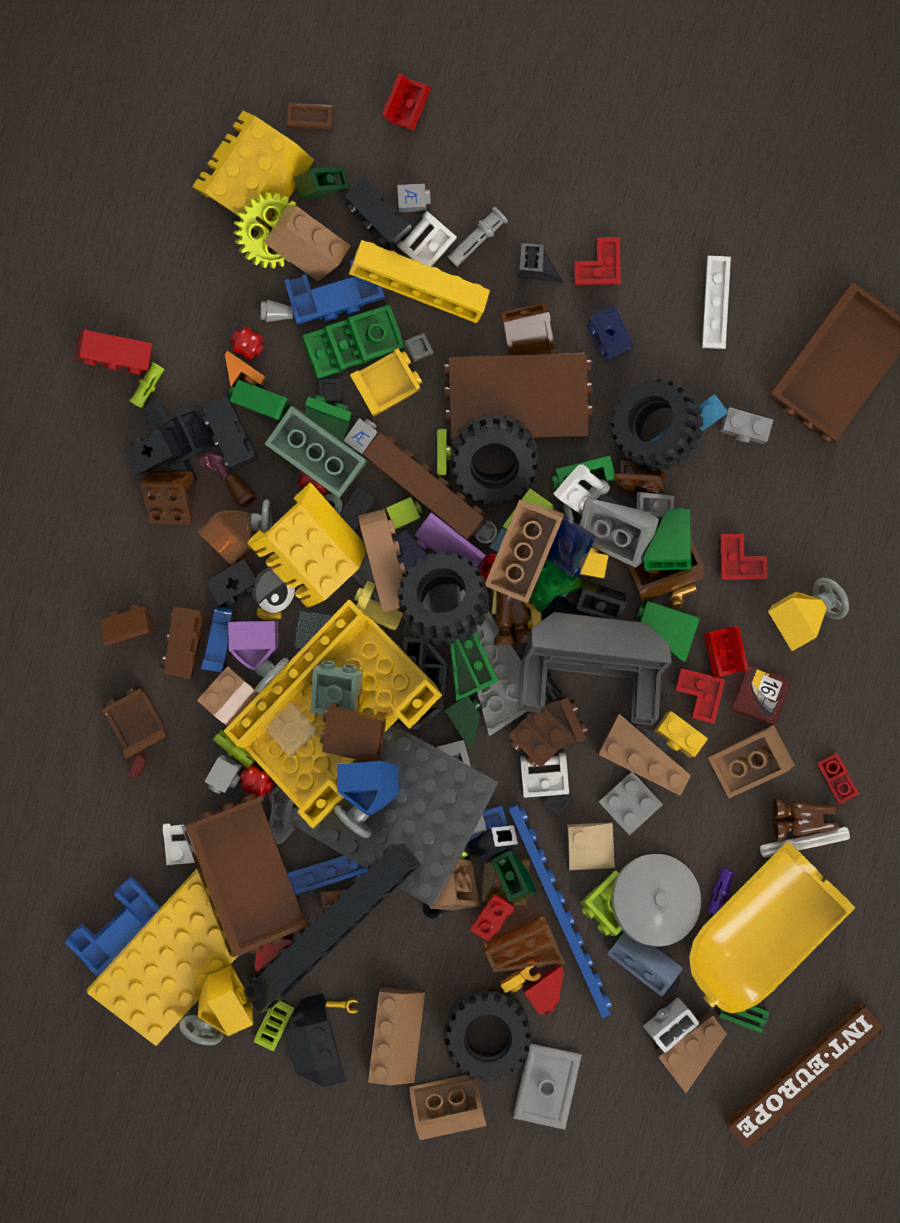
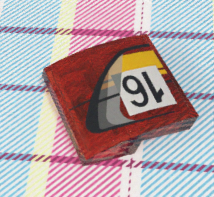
[732,664,791,726]

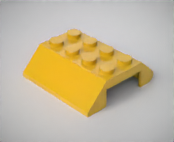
[192,111,315,232]
[248,483,367,608]

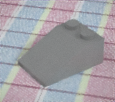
[576,498,659,567]

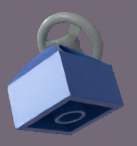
[334,761,399,838]

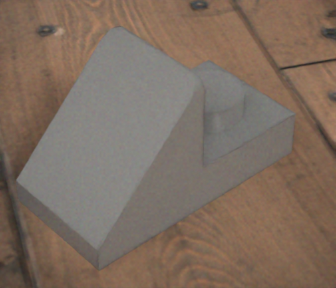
[636,492,674,518]

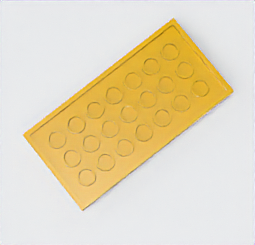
[87,869,238,1046]

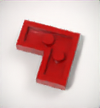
[574,238,621,286]
[720,534,767,580]
[675,668,725,723]

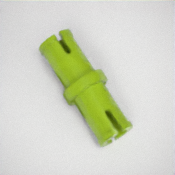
[129,362,165,408]
[212,729,255,769]

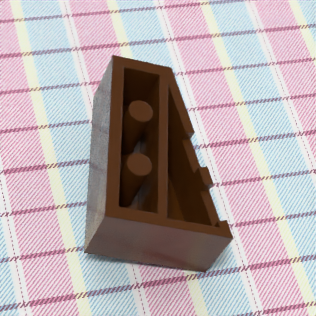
[161,606,206,679]

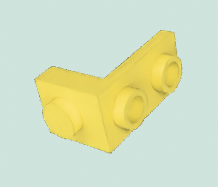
[354,581,403,630]

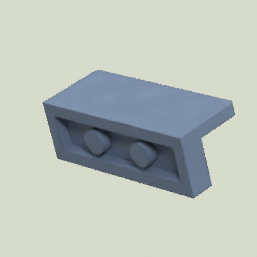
[607,932,683,997]

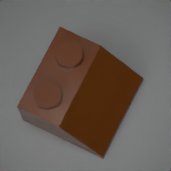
[101,603,156,646]

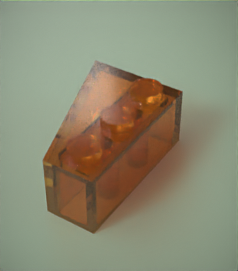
[483,916,566,972]

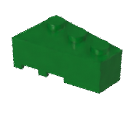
[450,632,499,701]

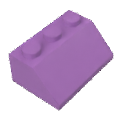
[415,513,486,567]

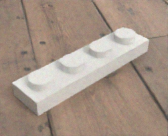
[702,256,731,349]

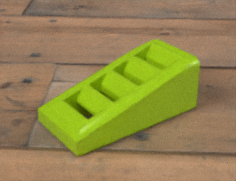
[254,1000,295,1051]

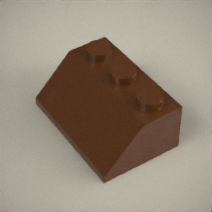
[626,539,705,603]

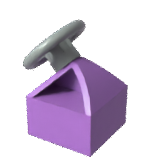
[228,621,289,693]

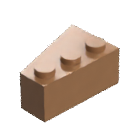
[656,1010,727,1093]

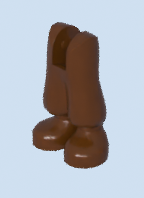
[493,591,529,645]
[772,798,838,842]

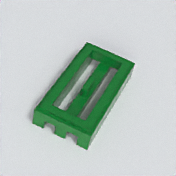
[718,1005,770,1033]

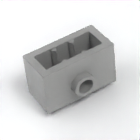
[720,407,773,444]
[205,754,243,794]
[643,997,700,1053]

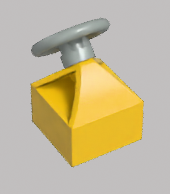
[768,578,849,651]
[179,965,253,1045]

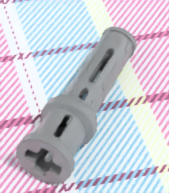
[447,207,508,267]

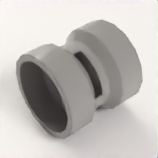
[475,521,497,544]

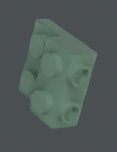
[311,661,363,715]

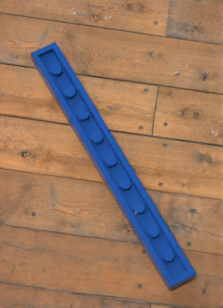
[508,803,612,1018]
[287,805,508,895]

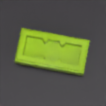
[437,429,451,476]

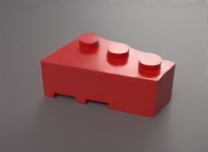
[74,330,152,375]

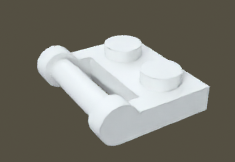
[396,211,457,267]
[553,465,610,515]
[520,752,569,798]
[163,824,195,865]

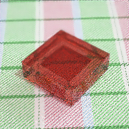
[127,754,148,780]

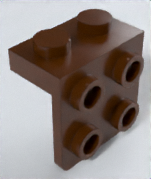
[614,460,667,494]
[526,696,588,748]

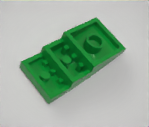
[301,304,404,380]

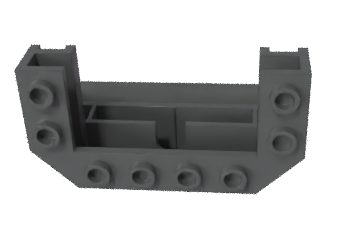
[517,612,671,726]

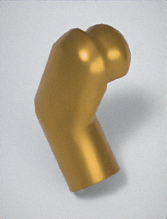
[668,583,697,610]

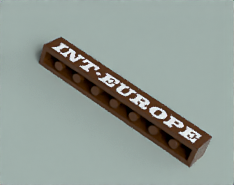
[725,1003,884,1149]

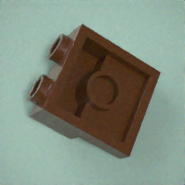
[508,707,573,768]

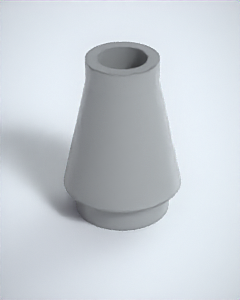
[260,300,293,322]

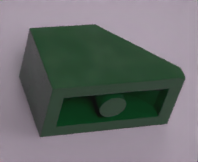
[293,167,350,200]
[445,695,481,749]
[491,850,537,902]

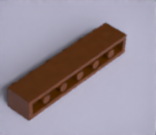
[362,433,487,542]

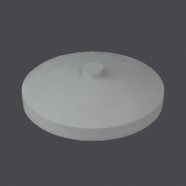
[611,854,701,946]

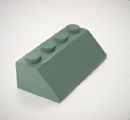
[265,406,368,498]

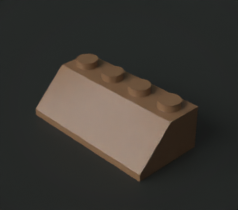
[485,500,564,603]
[368,986,425,1085]

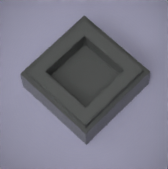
[402,332,434,363]

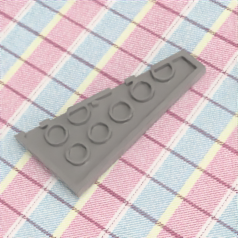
[460,590,546,736]

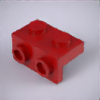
[382,74,431,130]
[704,626,748,678]
[470,892,515,941]

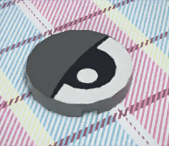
[252,567,295,613]

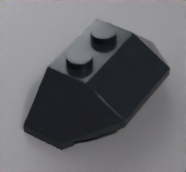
[394,637,449,730]
[284,993,346,1087]

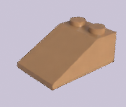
[197,665,259,726]
[708,725,795,798]

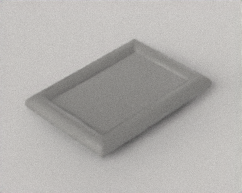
[512,1043,582,1130]

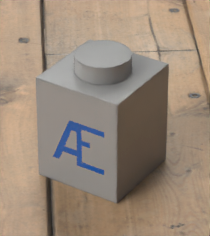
[397,184,431,212]
[343,418,379,455]

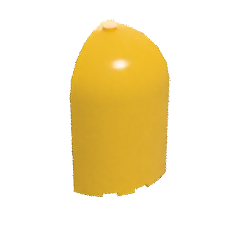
[689,841,855,1013]

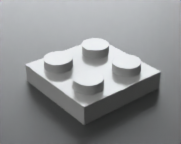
[598,771,663,835]

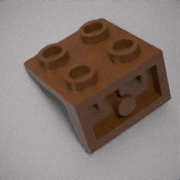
[140,471,194,525]

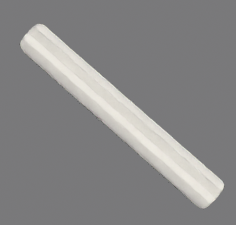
[760,827,850,858]

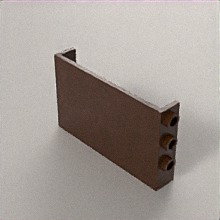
[768,282,900,444]
[444,353,592,441]
[181,793,310,957]

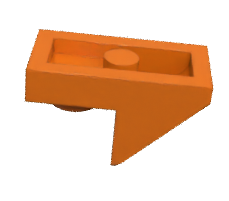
[225,351,267,387]

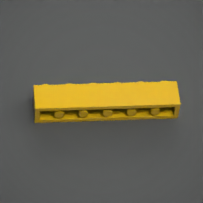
[349,240,490,323]

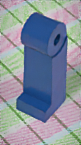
[201,606,234,673]

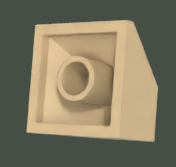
[567,822,615,870]

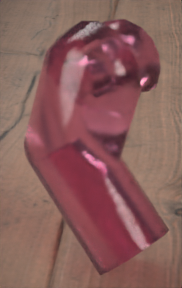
[199,453,231,480]

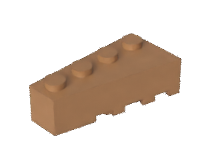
[358,509,407,612]
[597,713,691,796]

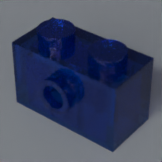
[587,305,635,361]

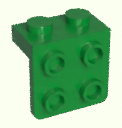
[305,395,353,441]
[530,552,582,612]

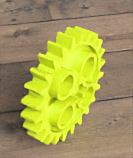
[233,192,296,268]

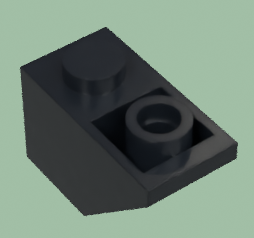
[468,825,518,865]

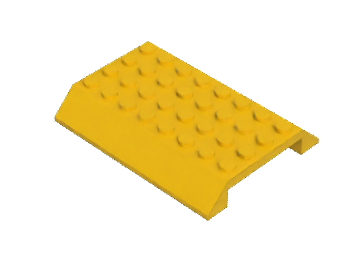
[224,600,442,829]

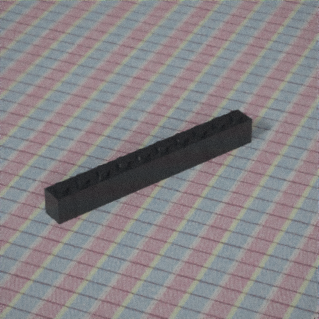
[244,843,421,1013]

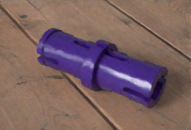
[707,868,735,914]

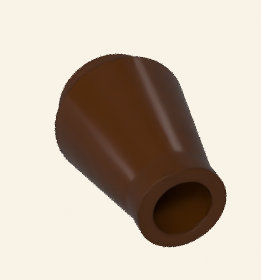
[225,473,256,508]

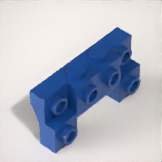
[284,259,385,325]
[65,876,161,976]

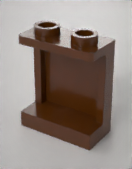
[501,302,556,355]
[100,686,169,759]
[320,702,388,762]

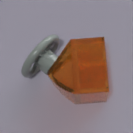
[198,499,272,565]

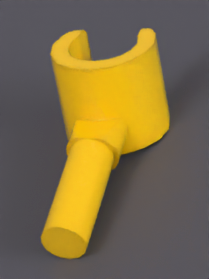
[326,997,358,1013]

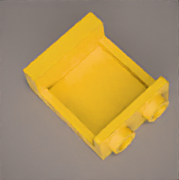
[350,348,422,417]

